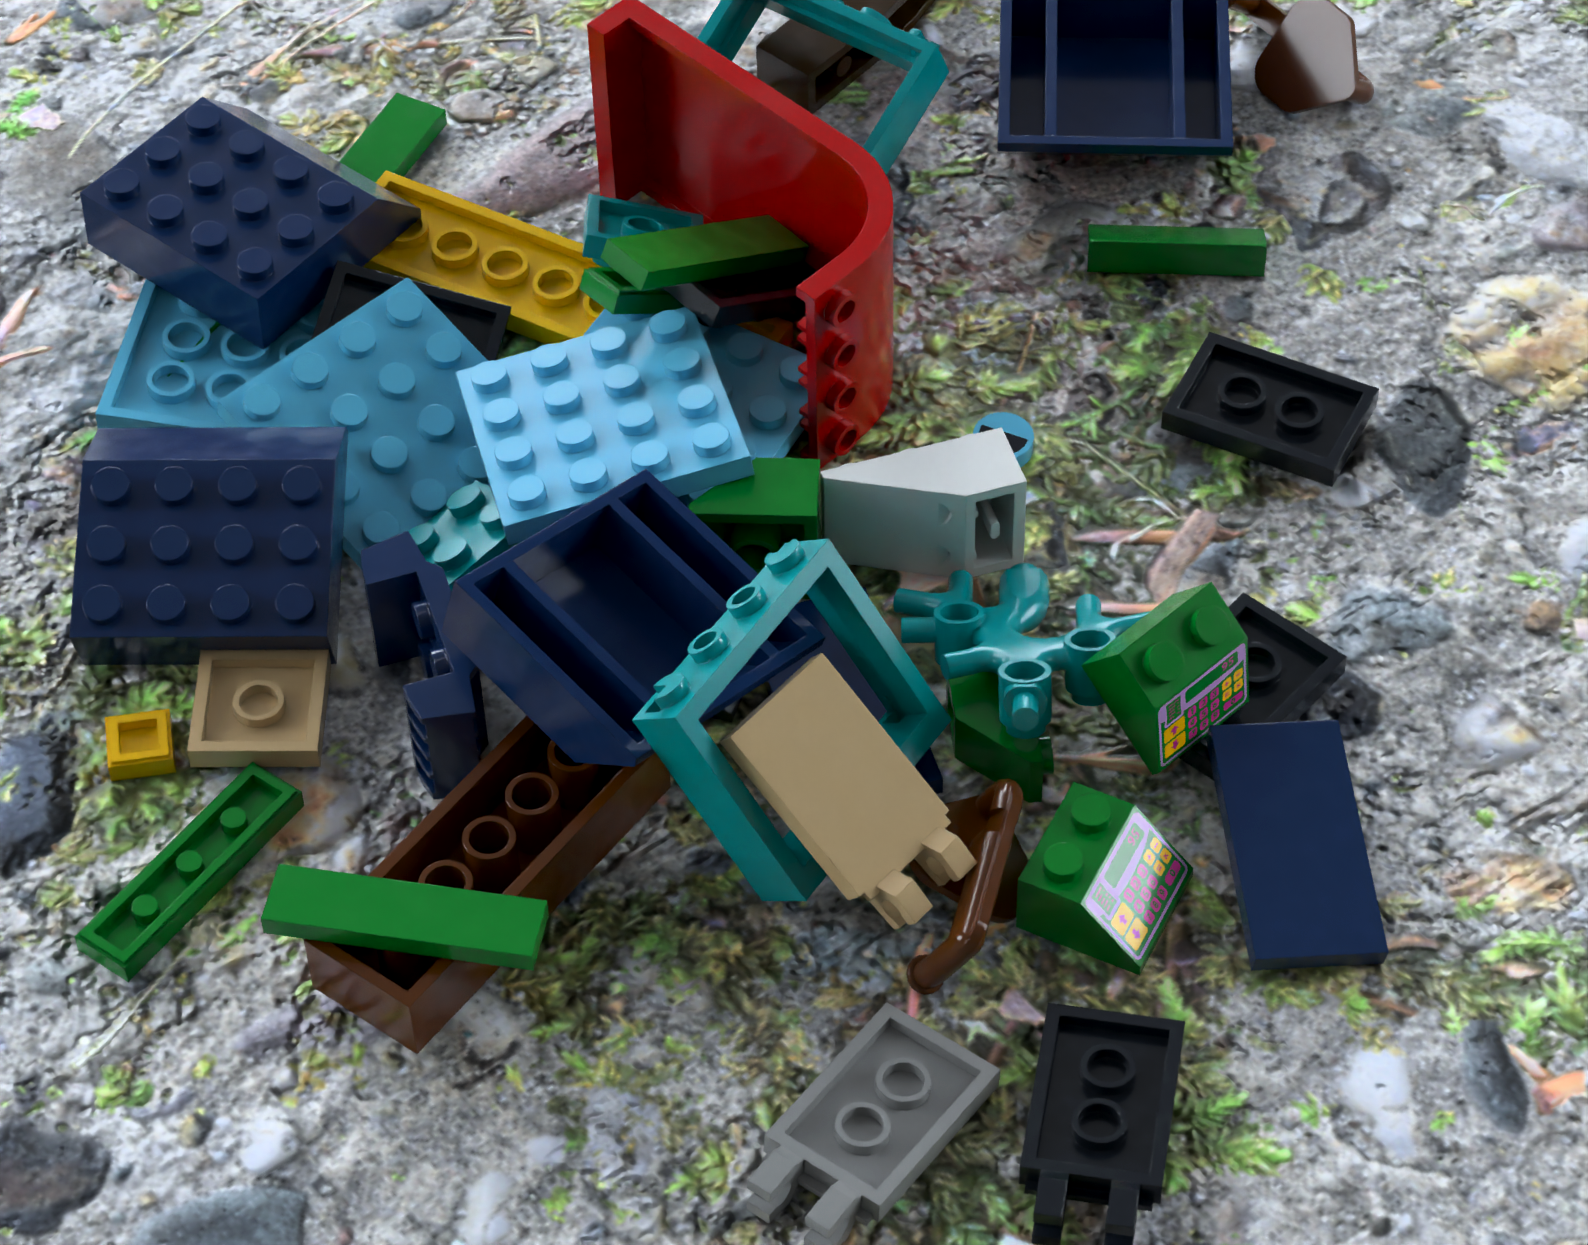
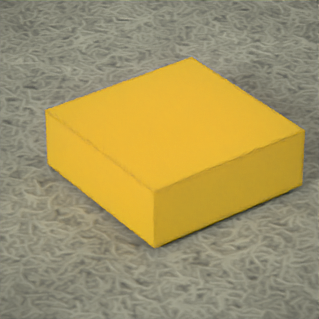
[105,709,176,781]

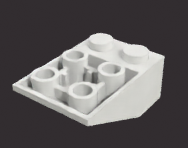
[821,427,1027,577]

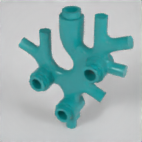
[893,563,1150,739]

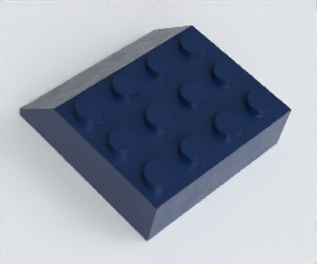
[997,0,1233,158]
[80,97,421,350]
[69,427,348,665]
[442,469,825,767]

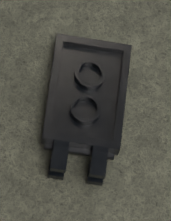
[1019,1003,1185,1245]

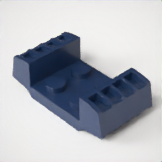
[361,531,489,799]

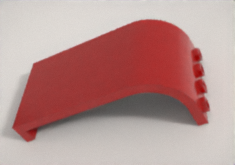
[587,0,893,469]

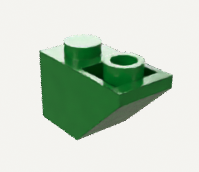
[946,672,1054,803]

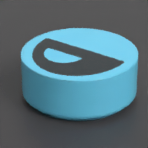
[973,412,1034,468]

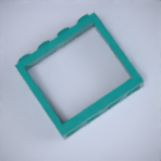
[697,0,949,175]
[632,538,952,901]

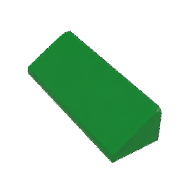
[1087,224,1267,277]

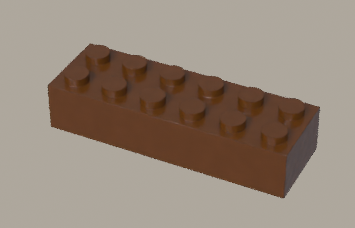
[304,715,671,1054]

